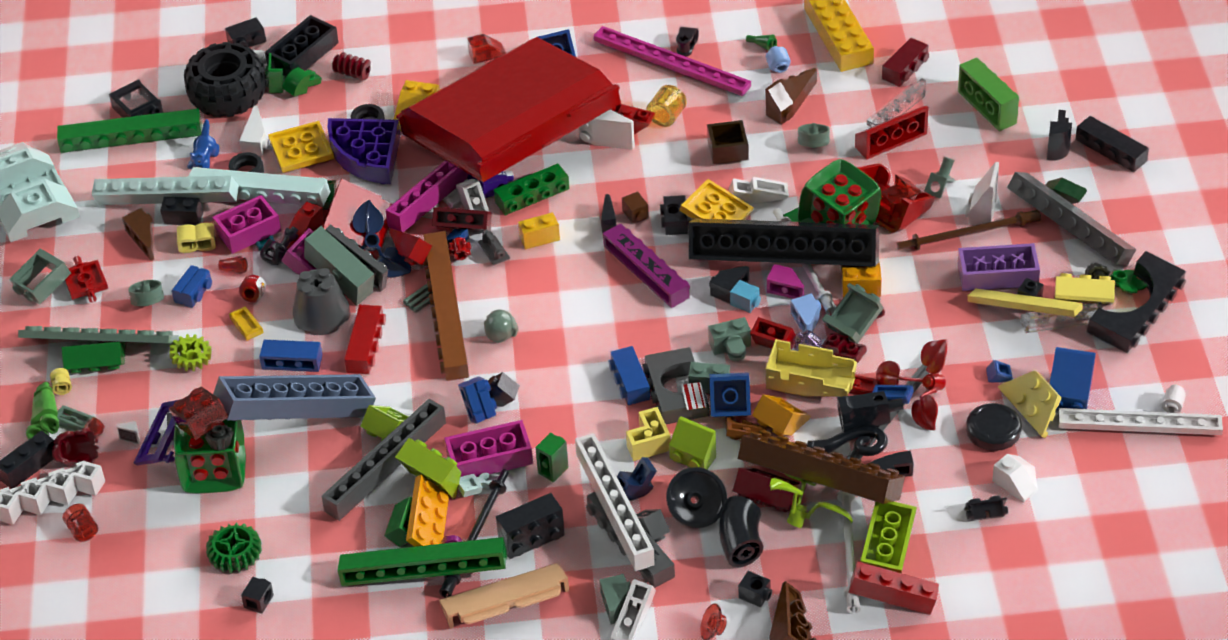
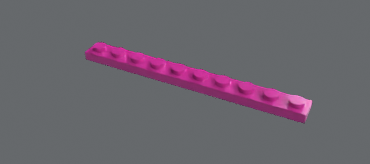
[593,26,751,97]

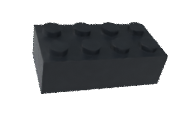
[265,15,339,77]

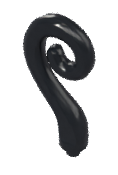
[807,426,888,456]

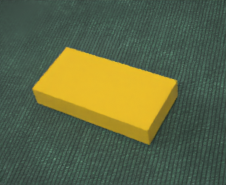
[229,306,264,341]

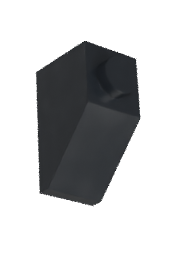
[709,266,750,304]

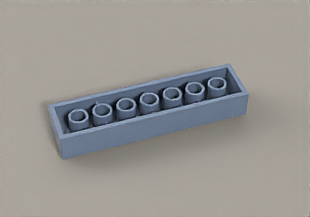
[213,374,376,421]

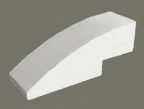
[729,177,789,203]

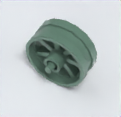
[798,123,830,148]
[128,280,164,306]

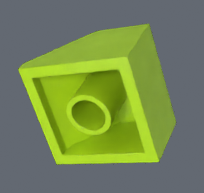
[360,405,409,441]
[669,416,716,469]

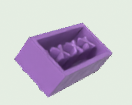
[957,243,1040,291]

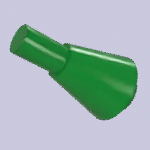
[746,34,777,51]

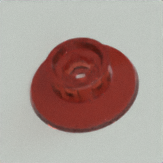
[700,603,727,640]

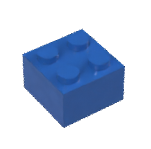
[709,373,751,417]

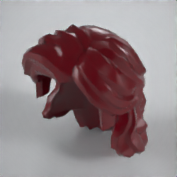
[52,427,99,466]

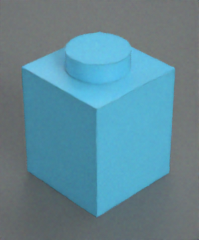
[730,280,761,313]

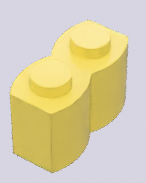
[177,223,216,253]

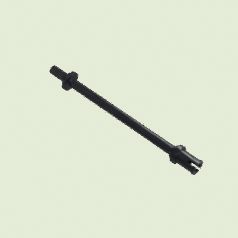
[439,469,509,598]

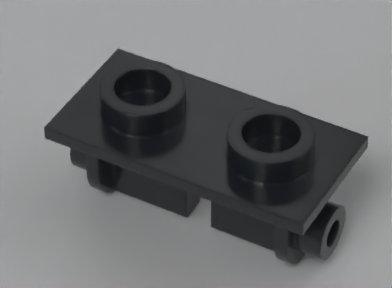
[964,496,1008,521]

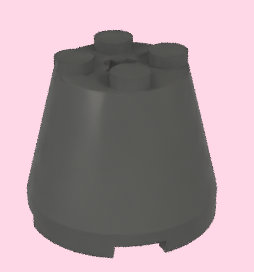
[292,268,350,335]

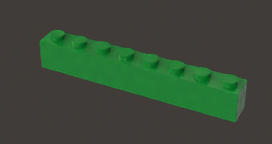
[57,108,202,153]
[337,537,507,586]

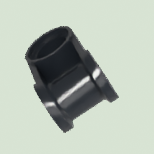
[676,26,699,57]

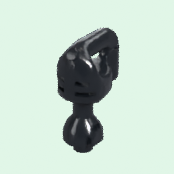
[260,226,299,265]

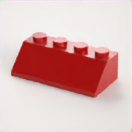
[855,105,929,160]

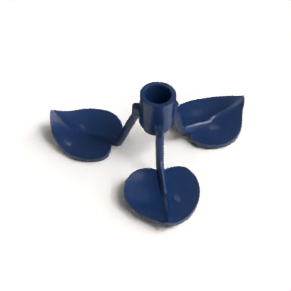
[352,200,411,278]

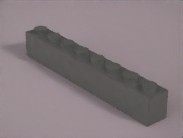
[1007,172,1137,265]
[321,399,446,521]

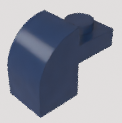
[617,457,657,501]

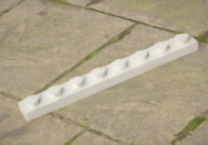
[1058,408,1223,435]

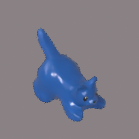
[187,119,220,169]

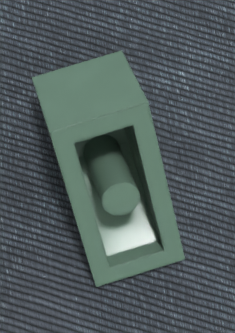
[599,574,631,624]

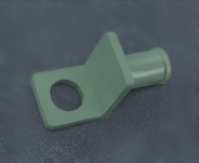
[924,157,955,198]

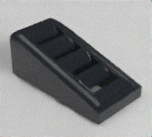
[601,194,616,233]

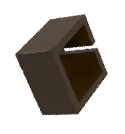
[707,120,749,164]

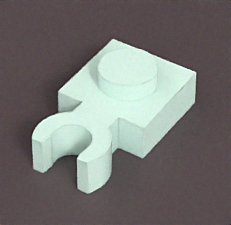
[458,473,492,497]

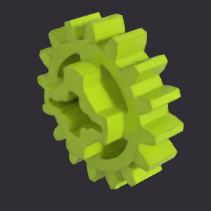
[170,334,212,371]

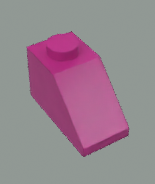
[766,264,804,299]

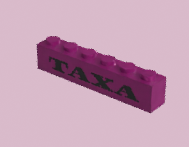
[603,223,690,308]

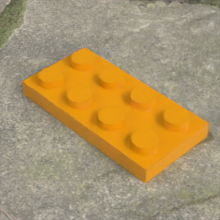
[406,474,449,547]

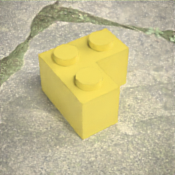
[626,407,671,461]

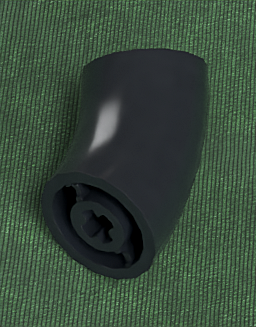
[719,496,764,568]

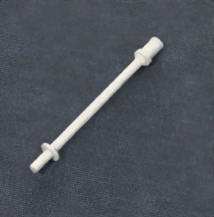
[773,208,837,315]
[837,491,860,614]

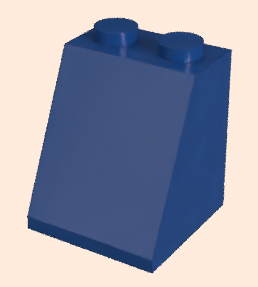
[1050,347,1096,410]

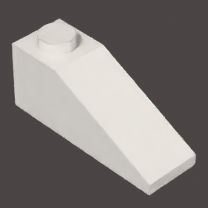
[239,106,269,156]
[610,579,656,640]

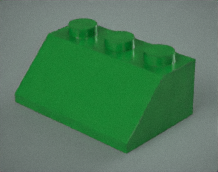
[62,341,126,373]

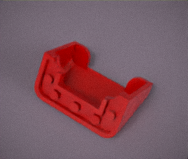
[857,163,935,232]

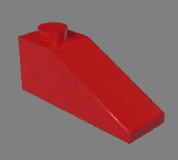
[282,202,324,249]
[389,228,432,266]

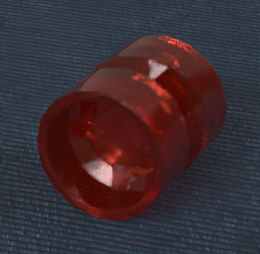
[62,503,99,542]

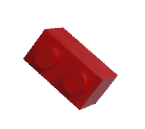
[750,317,797,350]

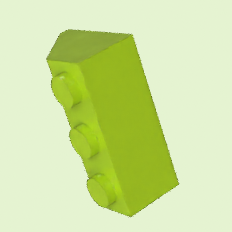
[395,438,461,499]

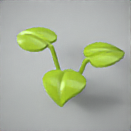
[770,473,853,528]

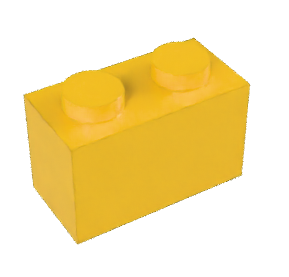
[518,212,560,250]

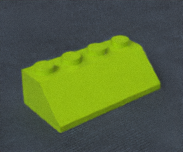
[860,502,917,573]

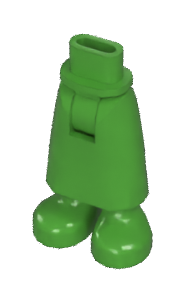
[26,382,59,439]

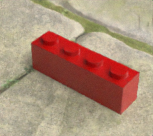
[345,304,386,374]
[848,561,939,615]

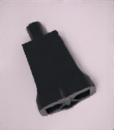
[837,391,904,432]

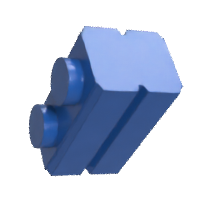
[171,265,212,308]
[458,376,497,424]

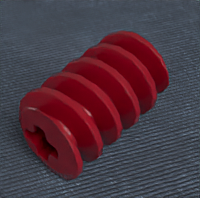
[332,52,371,80]

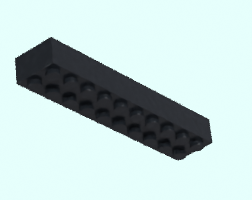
[689,218,880,267]

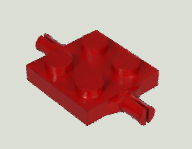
[65,256,108,303]

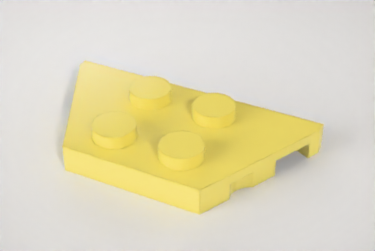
[998,370,1062,438]

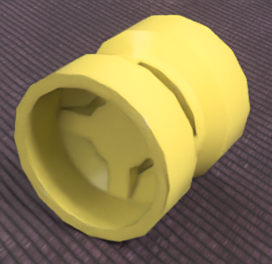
[50,368,72,395]

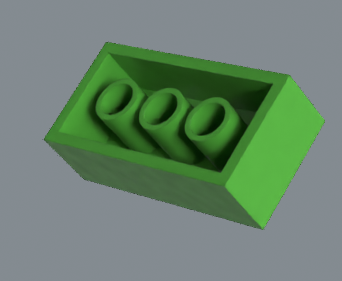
[958,57,1019,132]

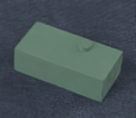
[304,226,374,305]

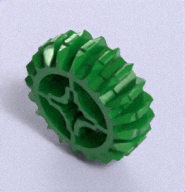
[206,522,262,574]

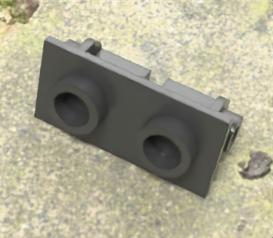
[478,230,510,265]

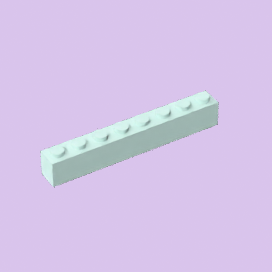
[188,167,330,207]
[92,176,239,205]

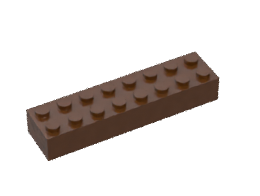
[737,430,905,504]

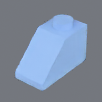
[791,293,821,337]

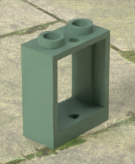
[9,248,71,304]

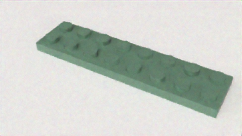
[18,326,179,343]

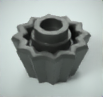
[1085,262,1111,279]
[204,424,233,451]

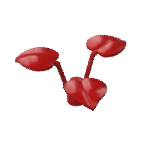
[876,339,948,431]

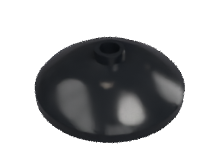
[666,467,727,528]

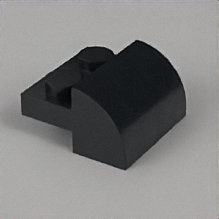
[1047,110,1072,161]

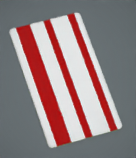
[681,382,706,410]

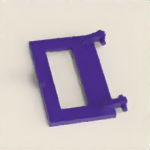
[133,398,198,466]

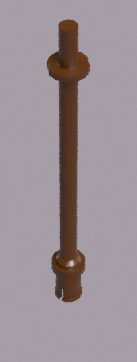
[897,209,1041,251]

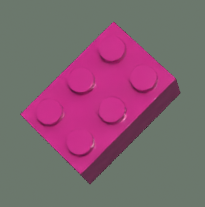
[213,195,281,254]

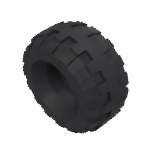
[184,42,266,117]

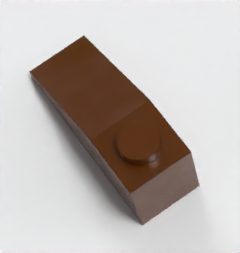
[122,208,154,261]

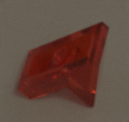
[881,174,921,207]

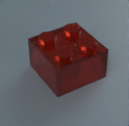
[169,386,229,440]

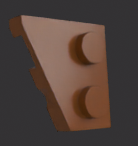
[725,416,767,440]

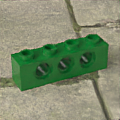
[494,163,570,215]

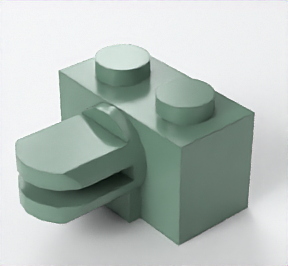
[708,317,751,361]

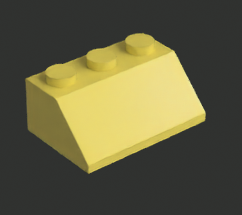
[1054,273,1115,304]

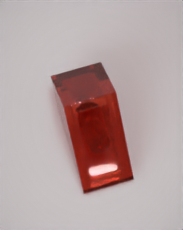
[467,34,506,64]

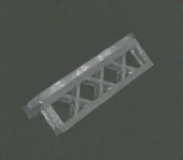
[867,78,926,127]
[1020,302,1103,333]

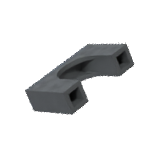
[642,347,709,424]

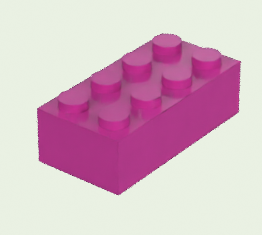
[444,420,533,477]

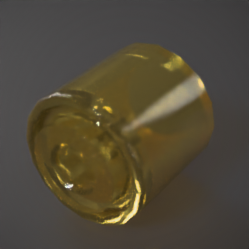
[646,85,687,127]

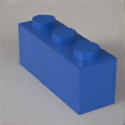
[259,339,323,372]
[608,346,650,405]

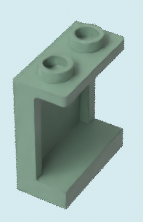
[822,283,884,343]

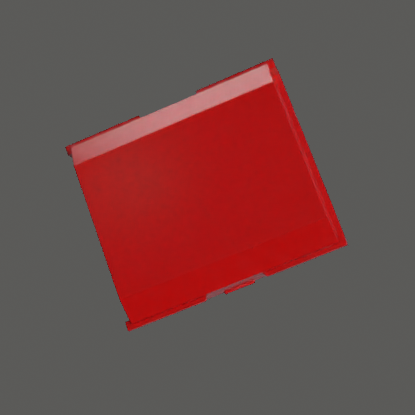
[396,37,621,182]

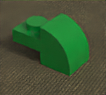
[282,67,322,96]

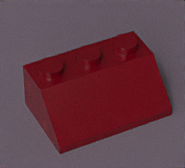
[732,467,807,512]

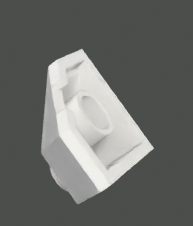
[992,454,1037,502]

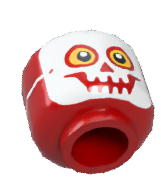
[239,275,266,302]

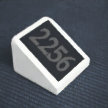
[116,421,140,444]

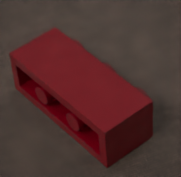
[882,38,929,87]
[432,207,492,231]

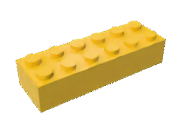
[804,0,874,72]

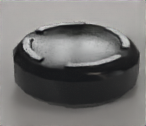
[966,403,1022,451]

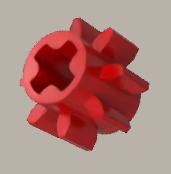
[449,237,471,260]

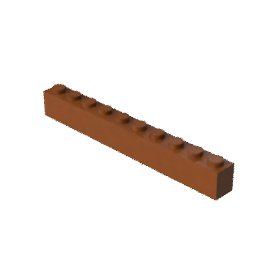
[423,231,469,381]

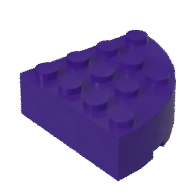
[327,118,401,184]

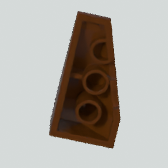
[765,68,817,125]
[769,581,816,640]

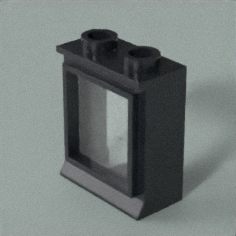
[109,79,163,118]

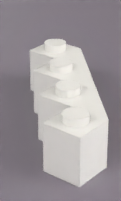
[0,461,105,525]

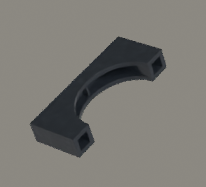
[1087,251,1186,353]

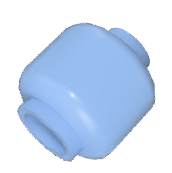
[765,46,791,73]

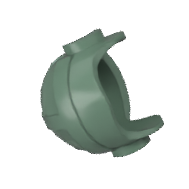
[484,309,518,343]

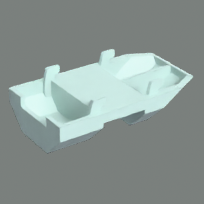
[0,142,80,242]

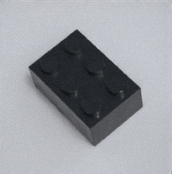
[496,493,565,559]

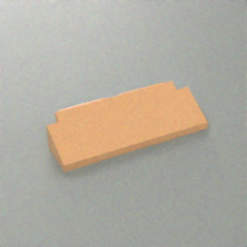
[439,563,569,629]

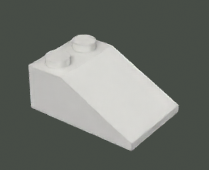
[579,110,635,150]
[966,162,999,226]

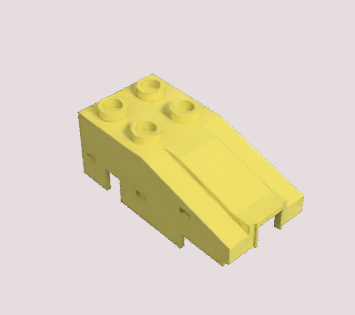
[765,339,857,397]

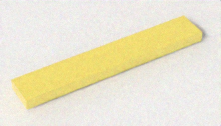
[967,288,1082,317]

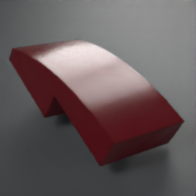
[821,333,867,363]

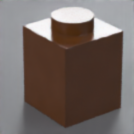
[622,191,649,224]

